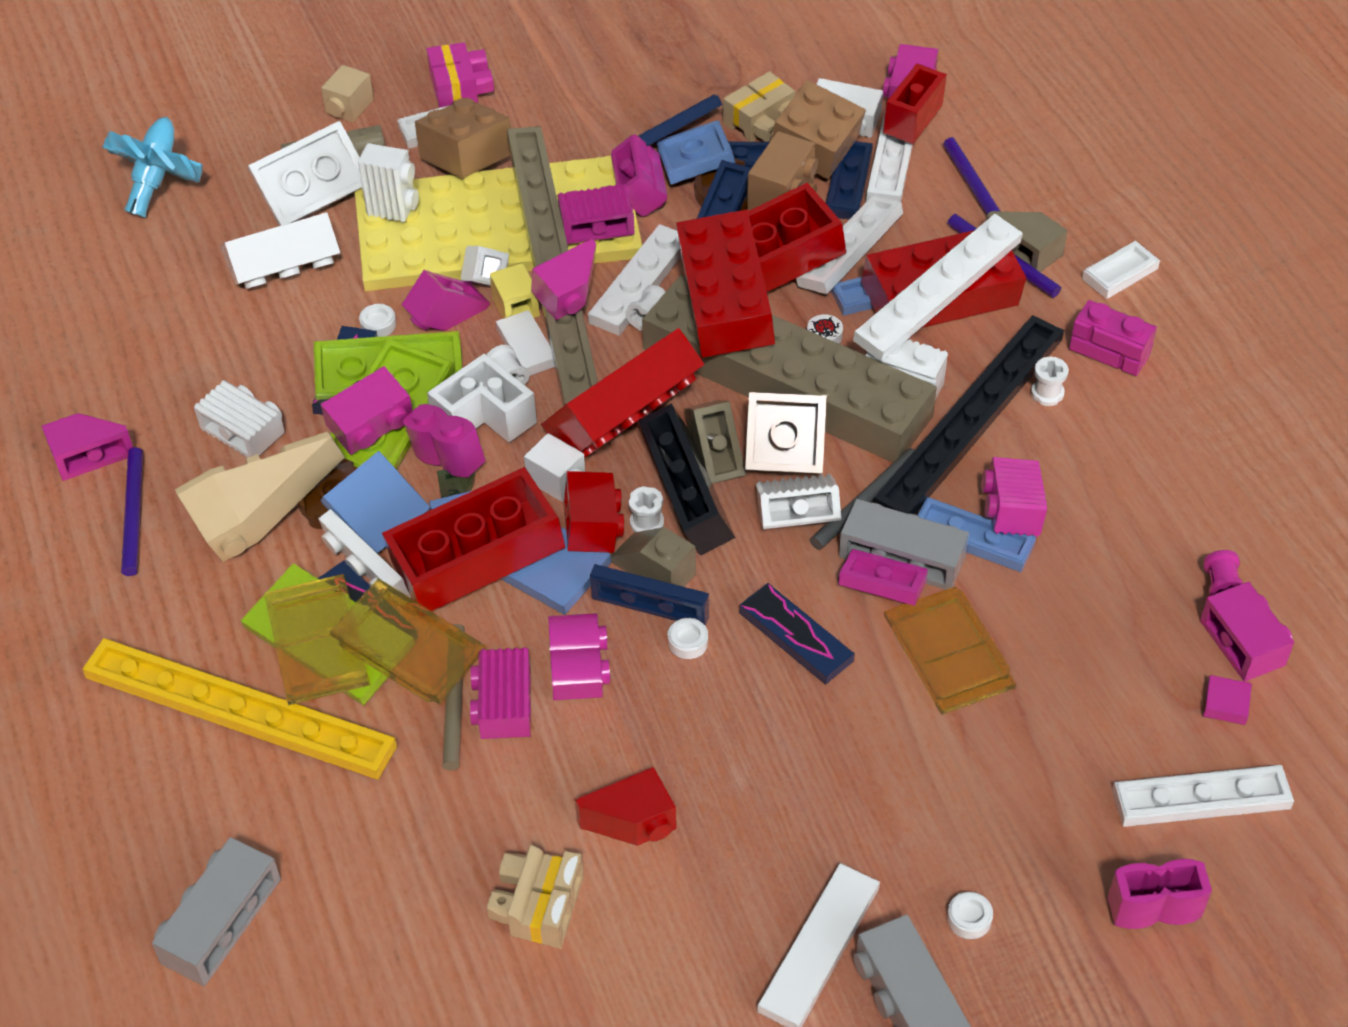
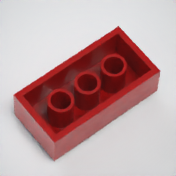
[748,182,847,292]
[676,209,775,358]
[861,230,1027,328]
[541,328,705,458]
[382,467,566,616]

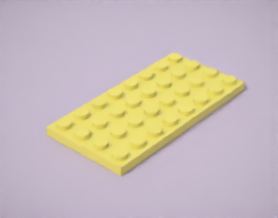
[355,156,642,291]

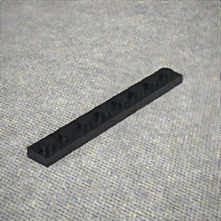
[874,315,1064,515]

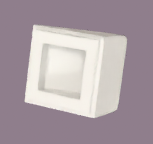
[461,246,509,286]

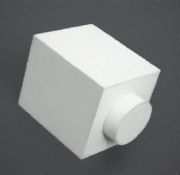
[524,433,585,502]

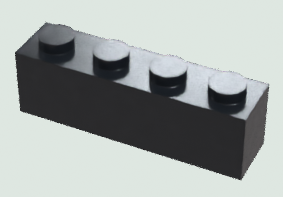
[639,403,735,555]

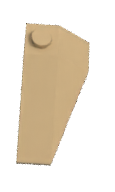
[175,431,345,562]

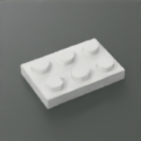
[248,121,362,226]

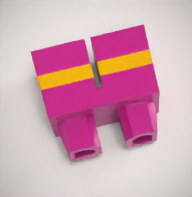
[426,42,494,108]

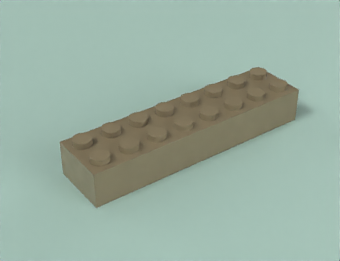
[642,275,937,463]

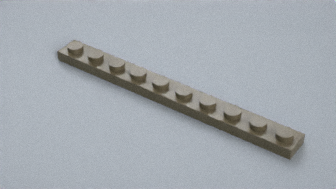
[507,126,598,406]

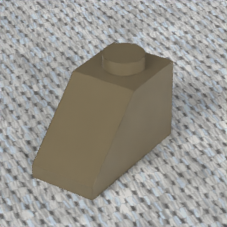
[986,211,1068,272]
[684,400,746,484]
[611,527,696,587]

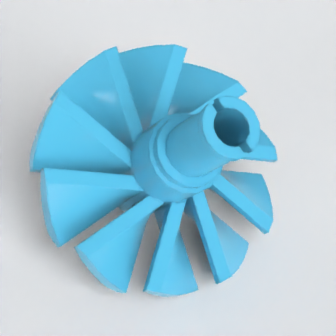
[102,117,203,218]

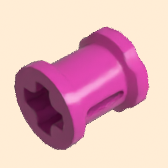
[1203,550,1243,596]

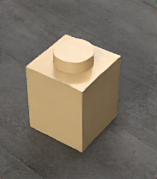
[321,65,374,123]

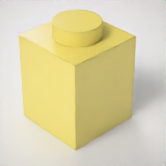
[489,263,540,319]

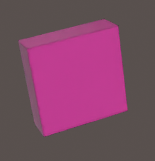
[1203,675,1252,725]

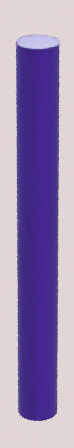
[943,137,1000,215]
[948,214,1061,298]
[121,447,143,576]

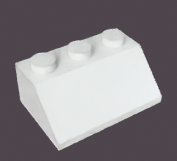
[220,212,340,289]

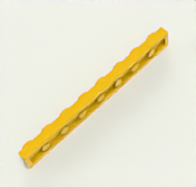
[82,638,397,780]

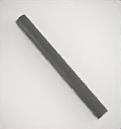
[810,448,915,550]

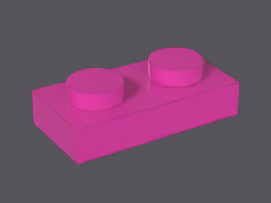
[839,549,928,606]

